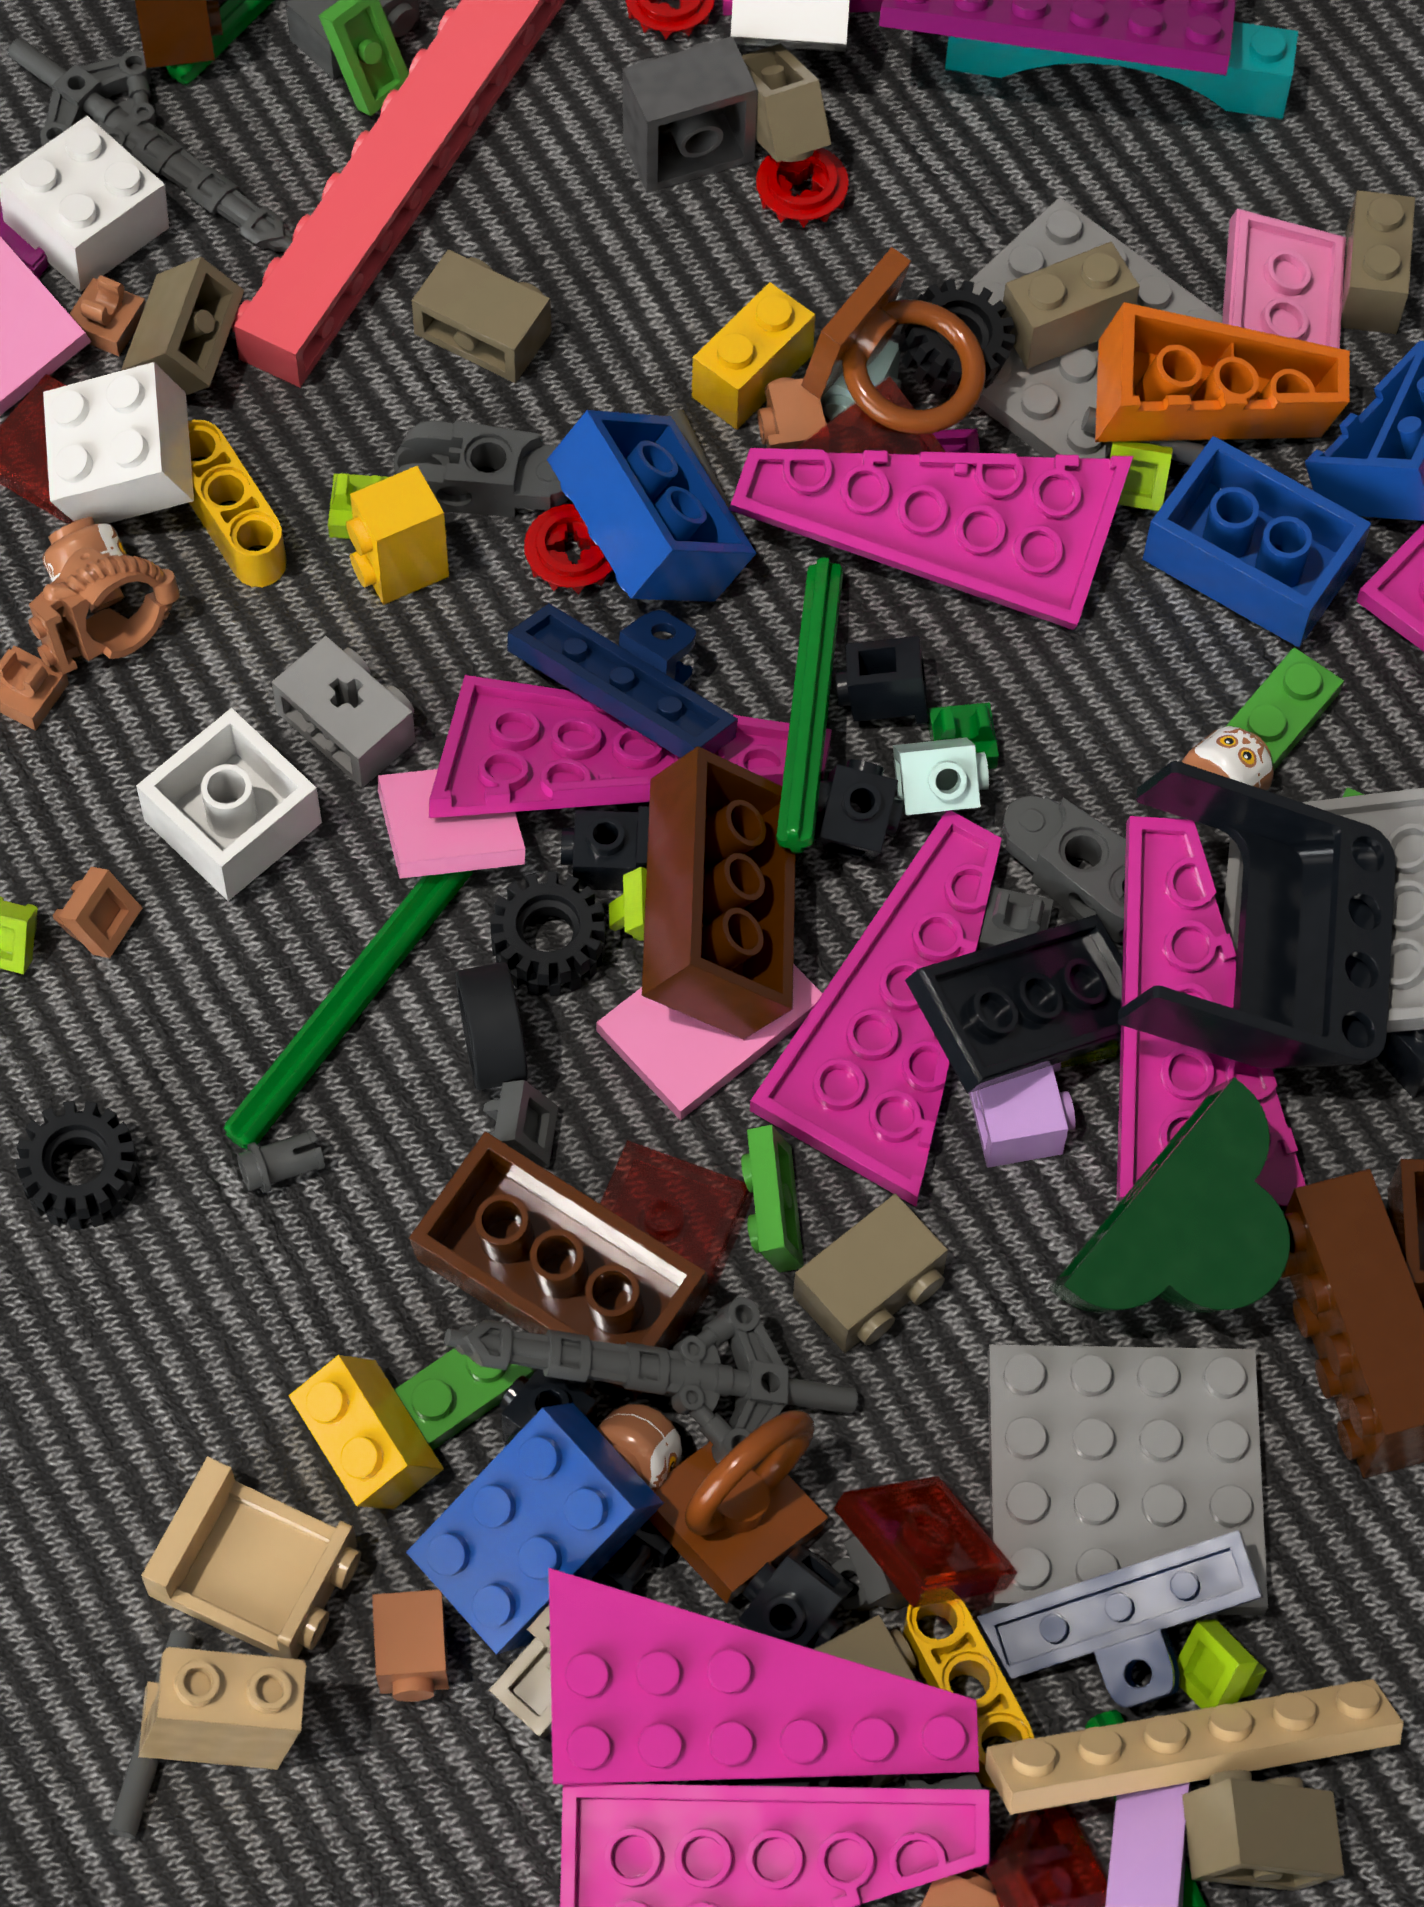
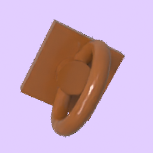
[801,247,986,434]
[648,1410,829,1604]

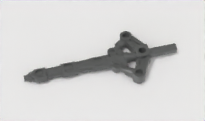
[8,38,292,252]
[444,1297,858,1464]

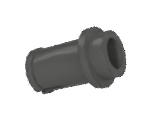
[237,1129,325,1193]

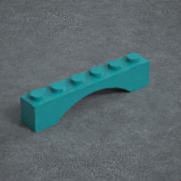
[945,22,1299,119]

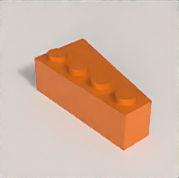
[1095,302,1350,442]

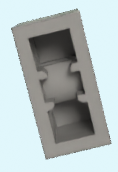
[272,636,416,788]

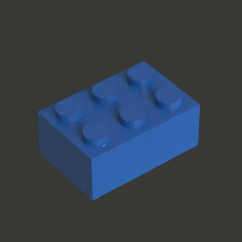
[547,410,757,601]
[1142,436,1371,648]
[406,1403,664,1655]

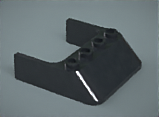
[1118,761,1396,1069]

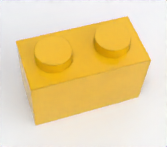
[692,282,816,430]
[346,466,449,605]
[289,1355,444,1509]

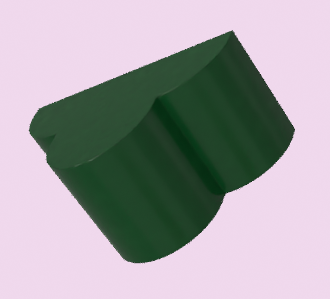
[1048,1077,1290,1313]

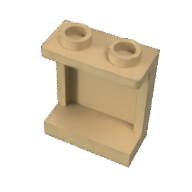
[141,1456,361,1659]
[139,1647,306,1770]

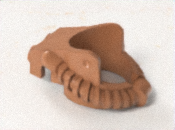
[28,547,180,675]

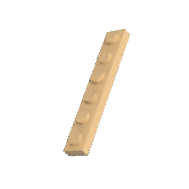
[985,1679,1404,1815]

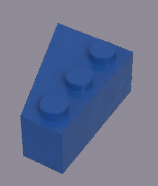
[1305,341,1424,521]

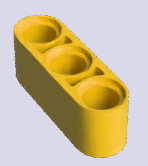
[188,420,287,587]
[903,1587,1034,1788]

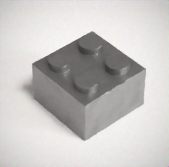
[623,36,758,193]

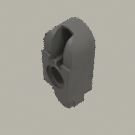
[394,420,569,517]
[1001,796,1126,943]

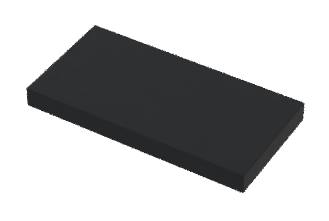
[905,914,1123,1094]

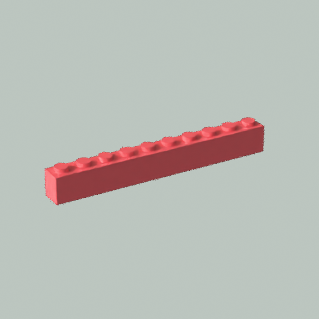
[232,0,566,388]

